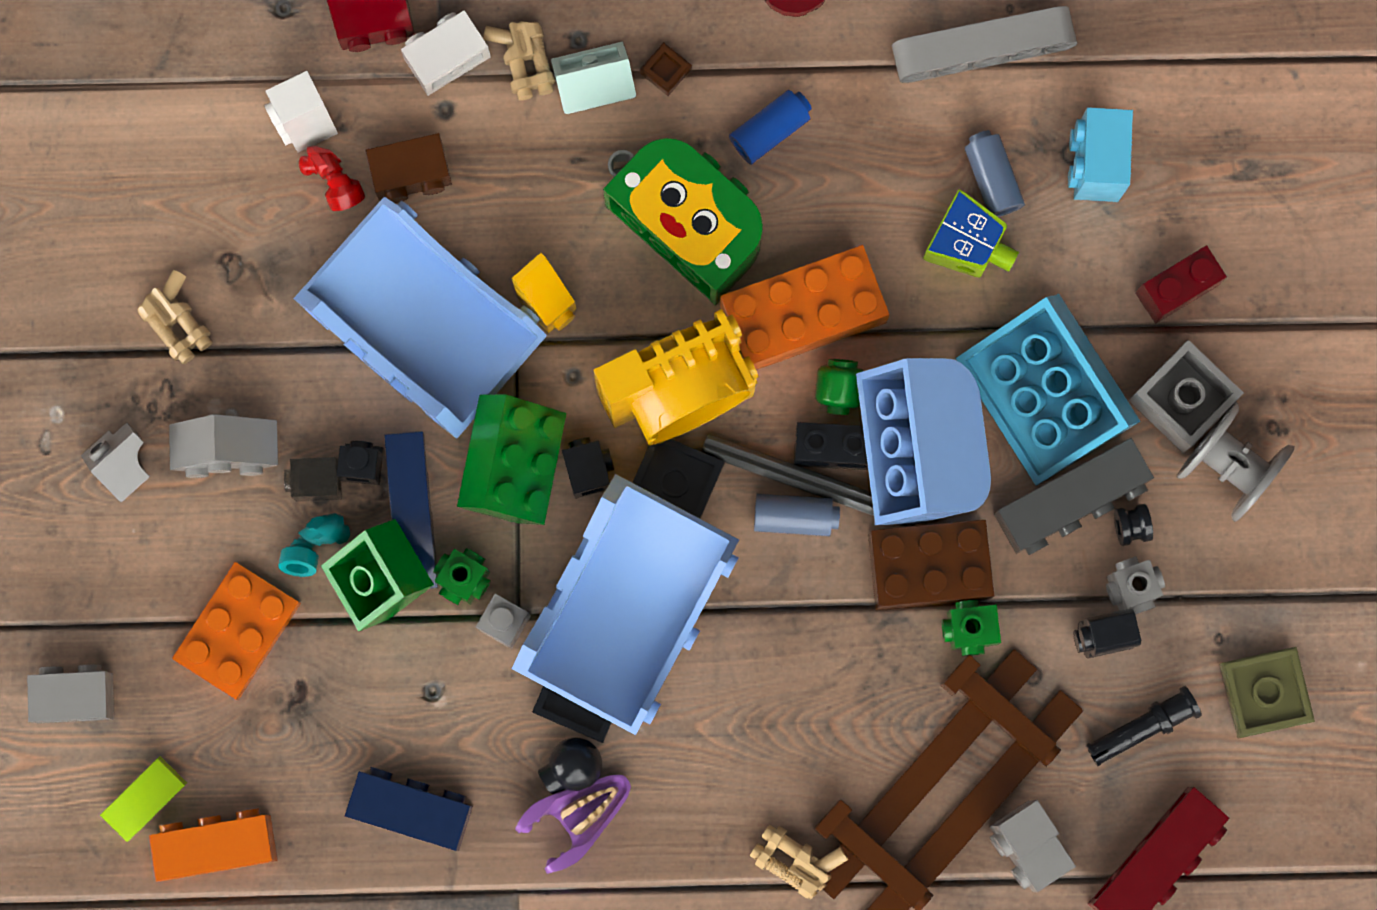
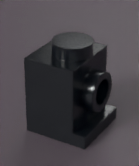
[337,441,384,485]

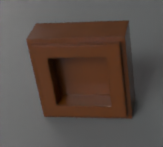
[640,42,692,96]

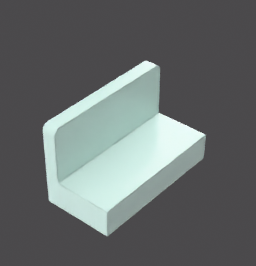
[551,41,636,114]

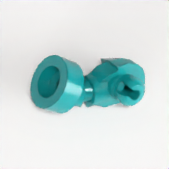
[278,513,350,577]

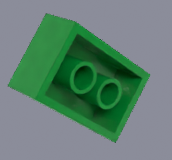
[457,394,567,525]

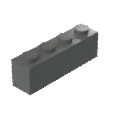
[994,438,1154,555]

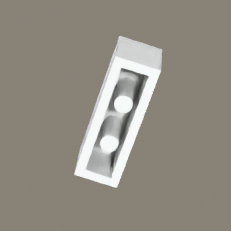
[264,71,338,153]

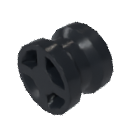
[1114,504,1153,546]

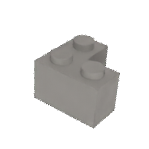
[169,414,278,478]
[989,800,1076,892]

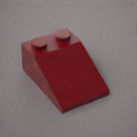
[327,0,415,52]

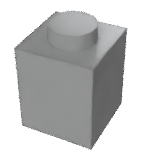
[476,594,531,649]

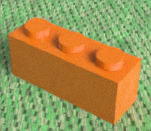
[149,808,278,882]

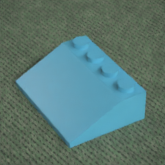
[955,294,1140,486]

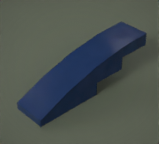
[384,431,438,589]

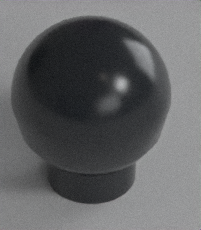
[538,737,602,795]

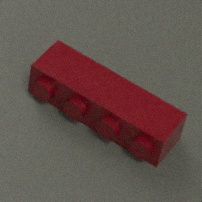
[1088,787,1230,910]

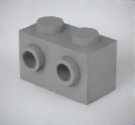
[27,665,114,724]

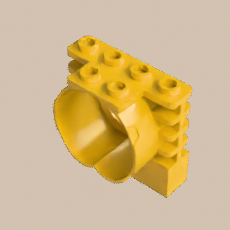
[593,309,759,445]

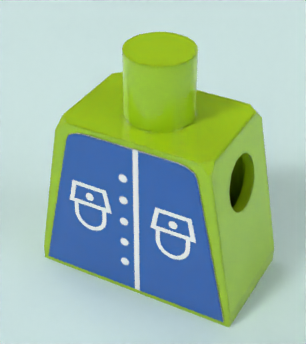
[923,189,1019,278]

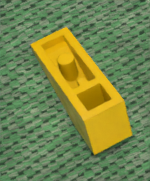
[512,253,576,333]

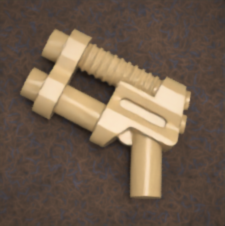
[483,21,555,100]
[137,270,212,364]
[750,825,849,900]

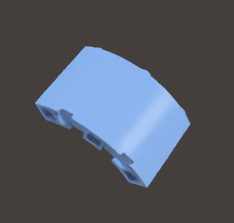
[293,197,547,439]
[512,474,739,735]

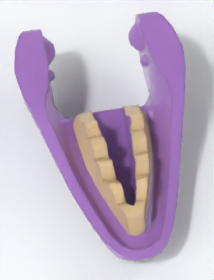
[515,775,631,874]

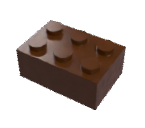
[868,520,994,611]

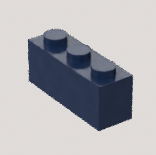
[345,767,473,851]

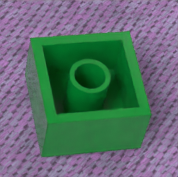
[321,519,434,631]

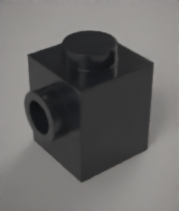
[562,437,614,499]

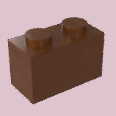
[366,133,452,203]

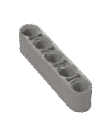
[892,6,1077,83]

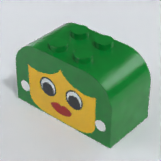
[603,138,763,306]

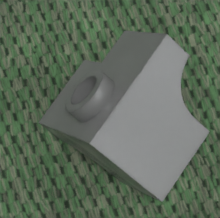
[81,422,150,502]

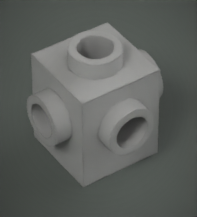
[1106,556,1165,615]

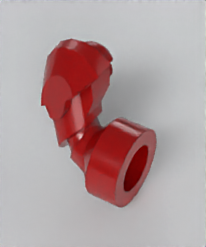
[298,145,365,211]

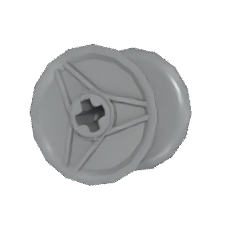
[1176,402,1295,522]

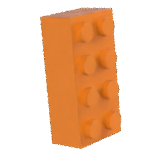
[720,245,890,370]

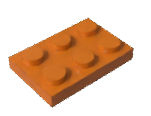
[172,562,301,700]

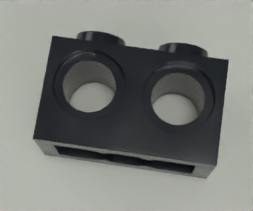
[794,422,868,470]

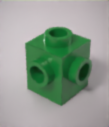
[433,548,491,605]
[942,600,1001,656]

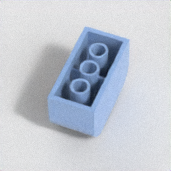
[856,358,991,525]

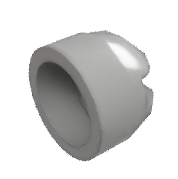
[608,150,634,177]

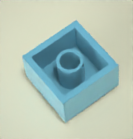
[1068,108,1133,202]

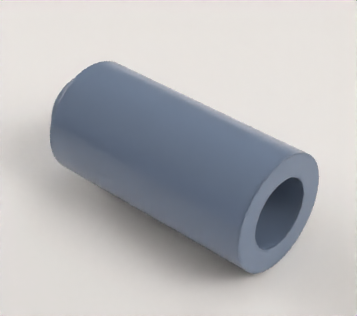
[964,130,1025,217]
[754,493,840,536]

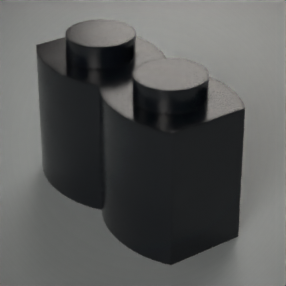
[1073,608,1141,659]

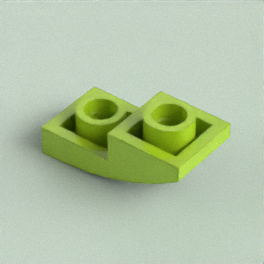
[100,756,187,842]

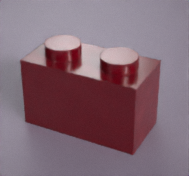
[1136,245,1227,324]

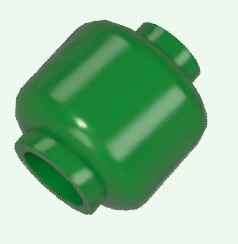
[815,359,864,415]

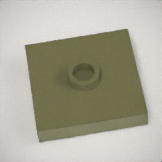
[1219,647,1315,739]

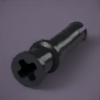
[1086,686,1202,767]

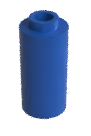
[729,90,812,165]

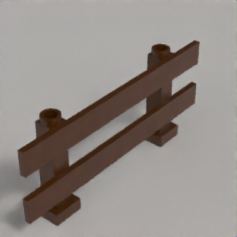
[814,649,1084,910]

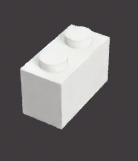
[401,10,491,96]

